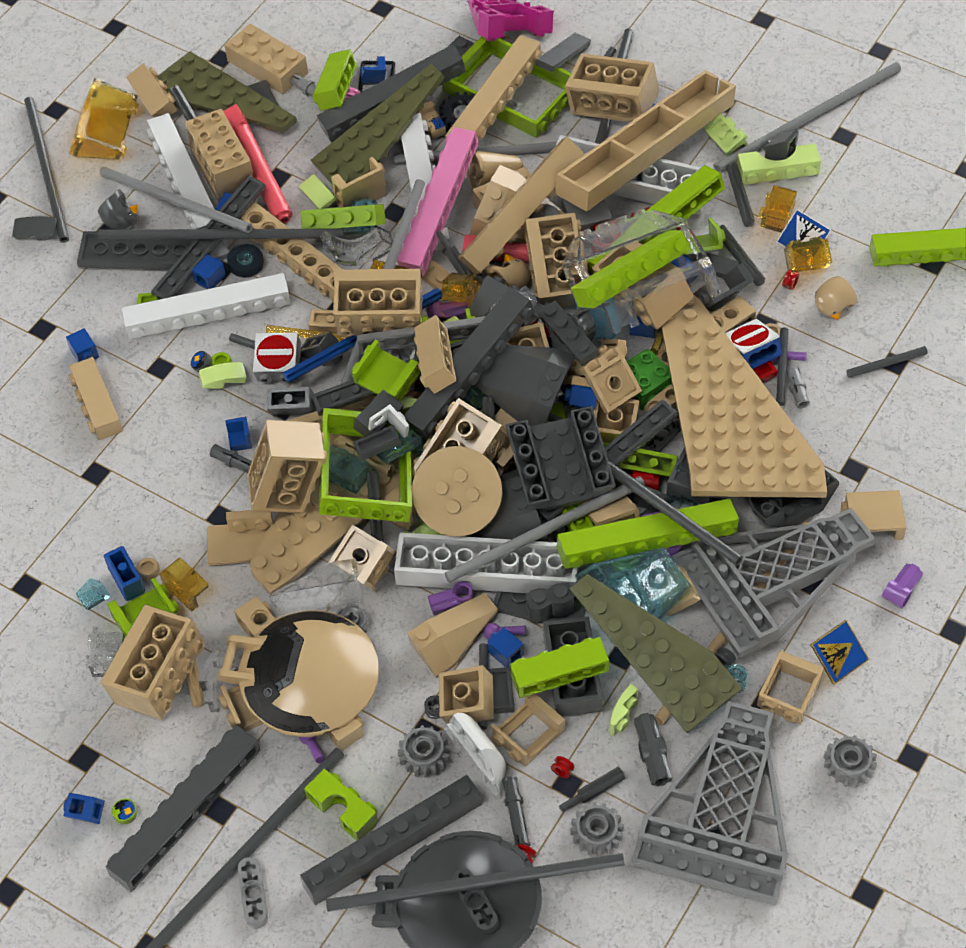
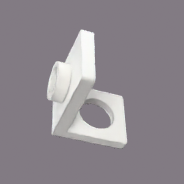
[368,405,409,438]

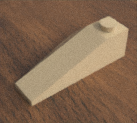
[407,593,498,678]

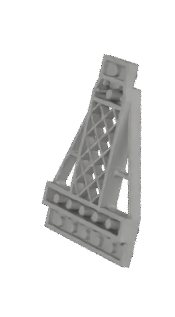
[672,508,876,658]
[631,700,789,906]

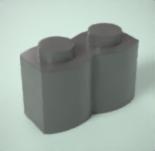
[525,583,574,622]

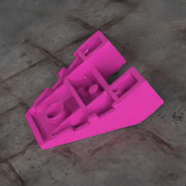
[467,0,554,41]

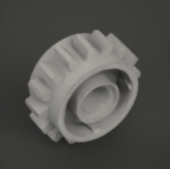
[398,725,450,777]
[824,735,877,787]
[570,803,624,857]

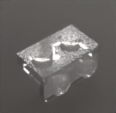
[86,626,125,677]

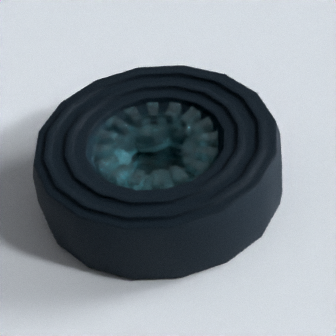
[227,244,264,278]

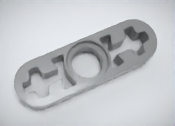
[237,857,268,928]

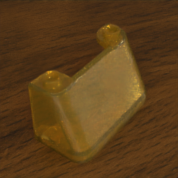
[69,78,139,160]

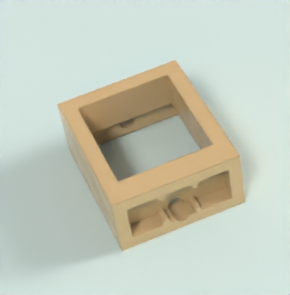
[757,650,824,724]

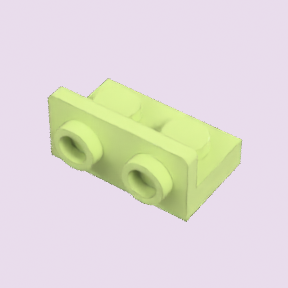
[704,113,748,156]

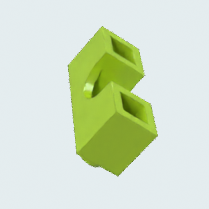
[304,769,378,841]

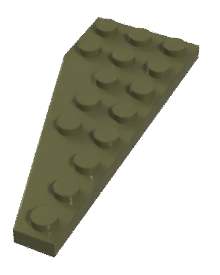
[157,51,297,133]
[311,63,444,184]
[569,574,742,733]

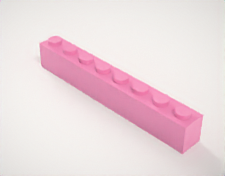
[397,127,479,277]

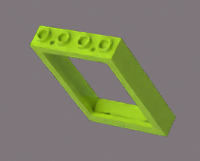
[442,36,571,138]
[319,408,412,523]

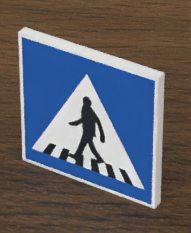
[776,209,831,264]

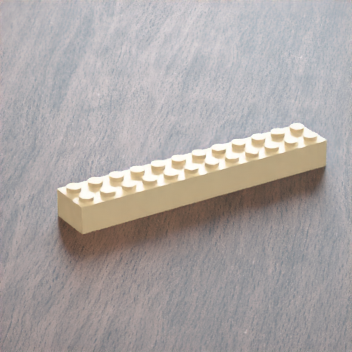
[555,70,736,212]

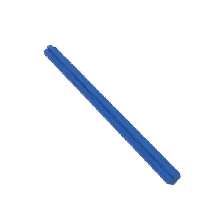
[283,288,443,382]

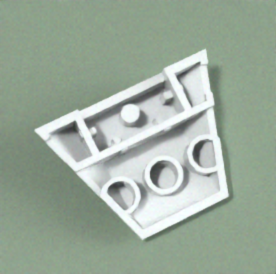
[443,713,507,800]

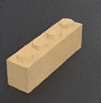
[414,315,456,394]
[68,357,123,440]

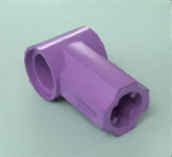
[425,298,468,323]
[882,563,923,608]
[428,581,474,616]

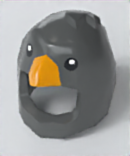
[97,189,138,230]

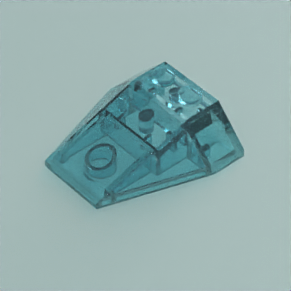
[575,547,690,620]

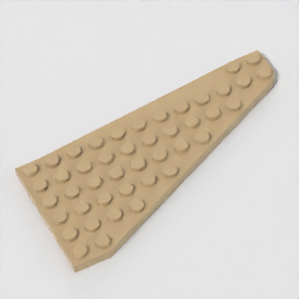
[660,294,827,498]
[250,391,434,597]

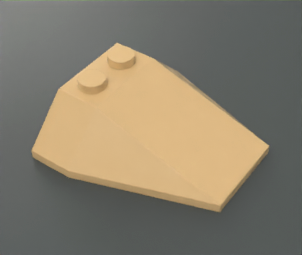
[469,165,565,243]

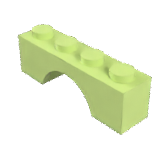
[737,143,821,184]

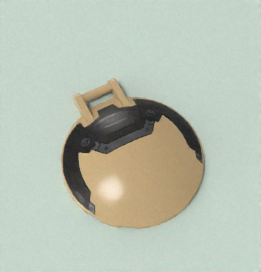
[216,610,379,737]

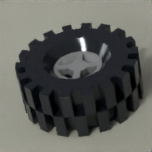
[439,92,475,134]

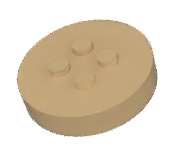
[412,446,503,537]

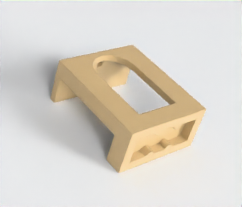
[491,694,565,767]

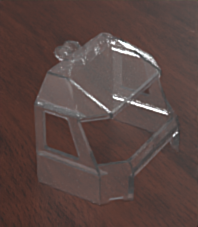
[562,208,722,340]

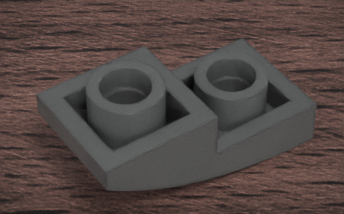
[12,216,57,240]

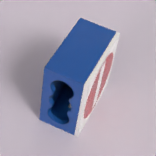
[725,318,782,369]

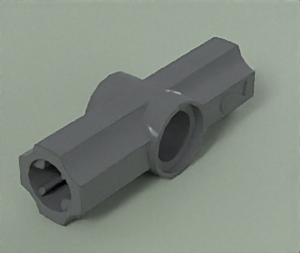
[634,713,672,787]

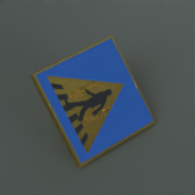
[810,620,869,684]

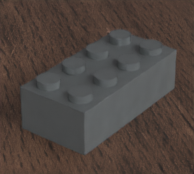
[543,616,603,716]

